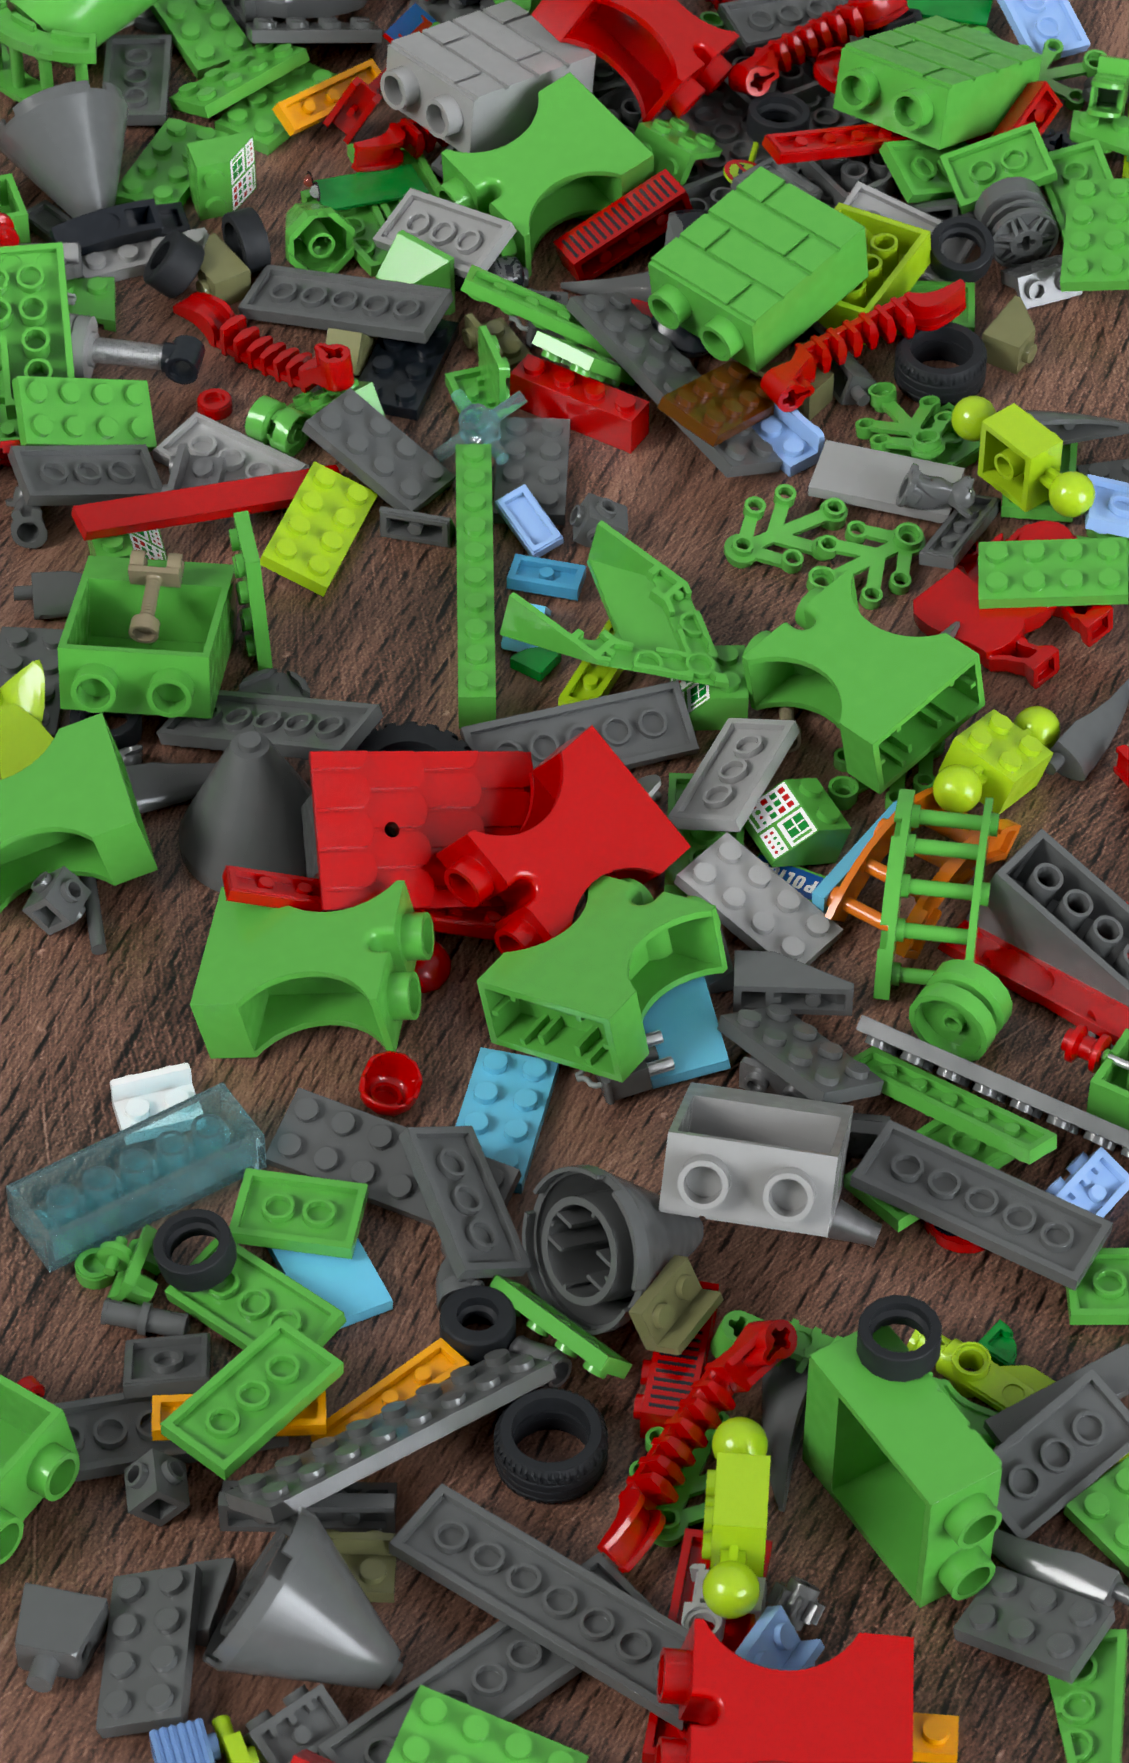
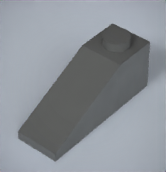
[733,950,854,1016]

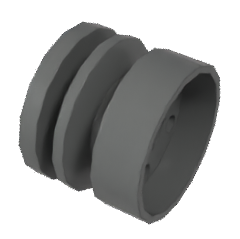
[974,177,1059,268]

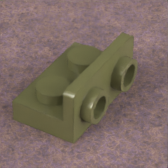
[462,313,532,373]
[628,1255,723,1355]
[325,1529,397,1603]

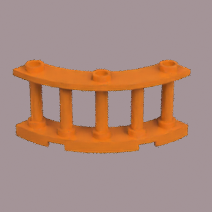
[824,787,1021,959]

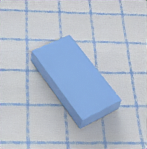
[494,484,564,557]

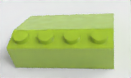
[817,202,931,346]

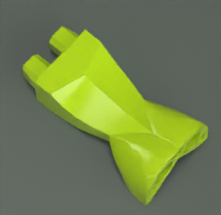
[0,659,54,780]

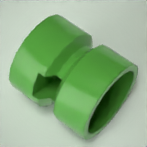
[245,395,311,456]

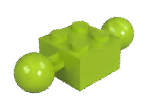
[951,396,1095,518]
[933,706,1061,814]
[702,1417,771,1619]

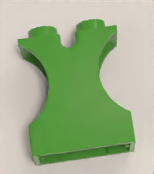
[436,72,654,277]
[742,570,985,795]
[0,713,158,913]
[477,875,728,1083]
[190,880,435,1059]

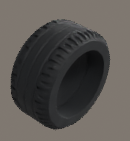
[894,322,987,407]
[494,1388,608,1504]

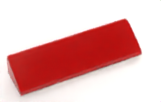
[991,81,1063,137]

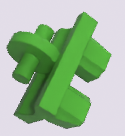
[97,1224,160,1305]

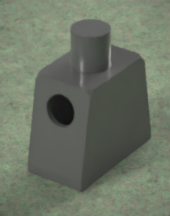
[15,1583,109,1693]

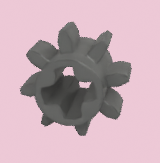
[766,1575,826,1631]

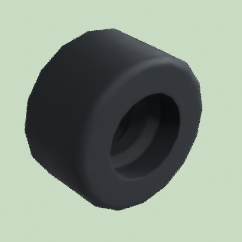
[143,231,205,298]
[439,1285,516,1366]

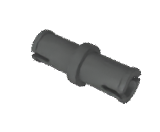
[100,1297,190,1336]

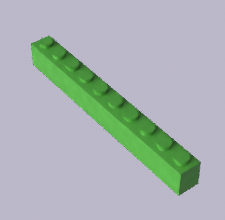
[456,443,496,729]

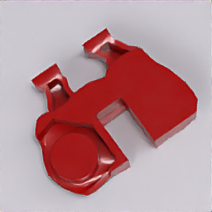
[913,521,1113,689]

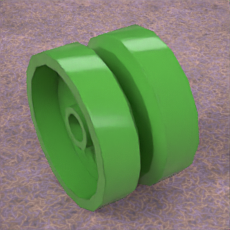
[909,959,1013,1062]

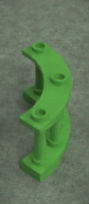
[0,0,97,102]
[873,788,1000,1000]

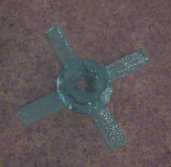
[432,389,527,465]

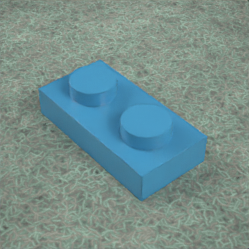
[507,554,586,601]

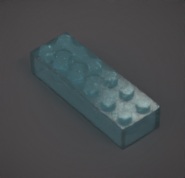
[5,1082,267,1272]

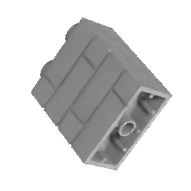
[380,0,596,153]
[659,1082,854,1237]

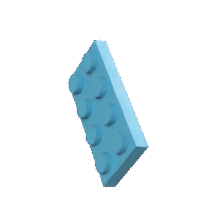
[456,1047,559,1194]

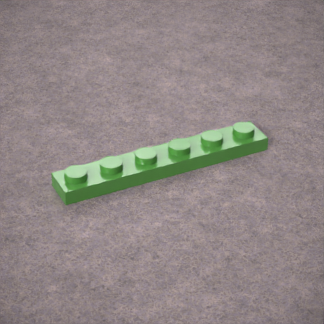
[460,265,613,358]
[852,1046,1057,1165]

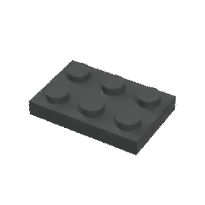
[953,1566,1116,1684]

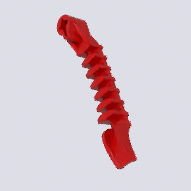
[728,0,909,97]
[761,279,966,412]

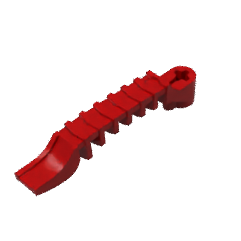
[351,117,448,172]
[173,292,355,393]
[597,1319,797,1573]

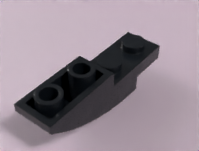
[49,198,191,256]

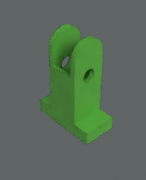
[1087,55,1129,118]

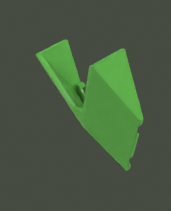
[500,520,730,689]

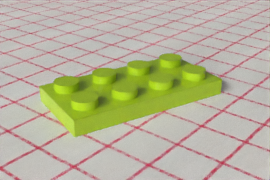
[260,461,378,597]

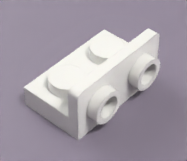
[110,1063,203,1142]

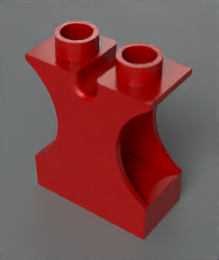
[531,0,740,122]
[436,725,691,954]
[655,1618,914,1763]

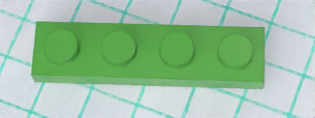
[489,1274,632,1379]

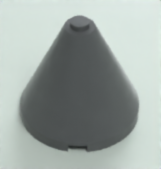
[0,80,129,219]
[179,731,312,893]
[522,1164,704,1335]
[203,1506,404,1690]

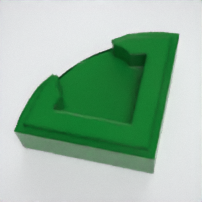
[510,647,562,682]
[978,1319,1017,1366]

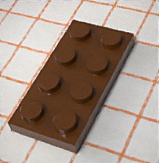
[657,360,774,447]

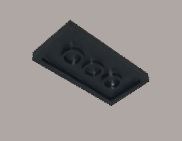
[358,319,459,421]

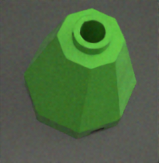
[285,202,355,274]

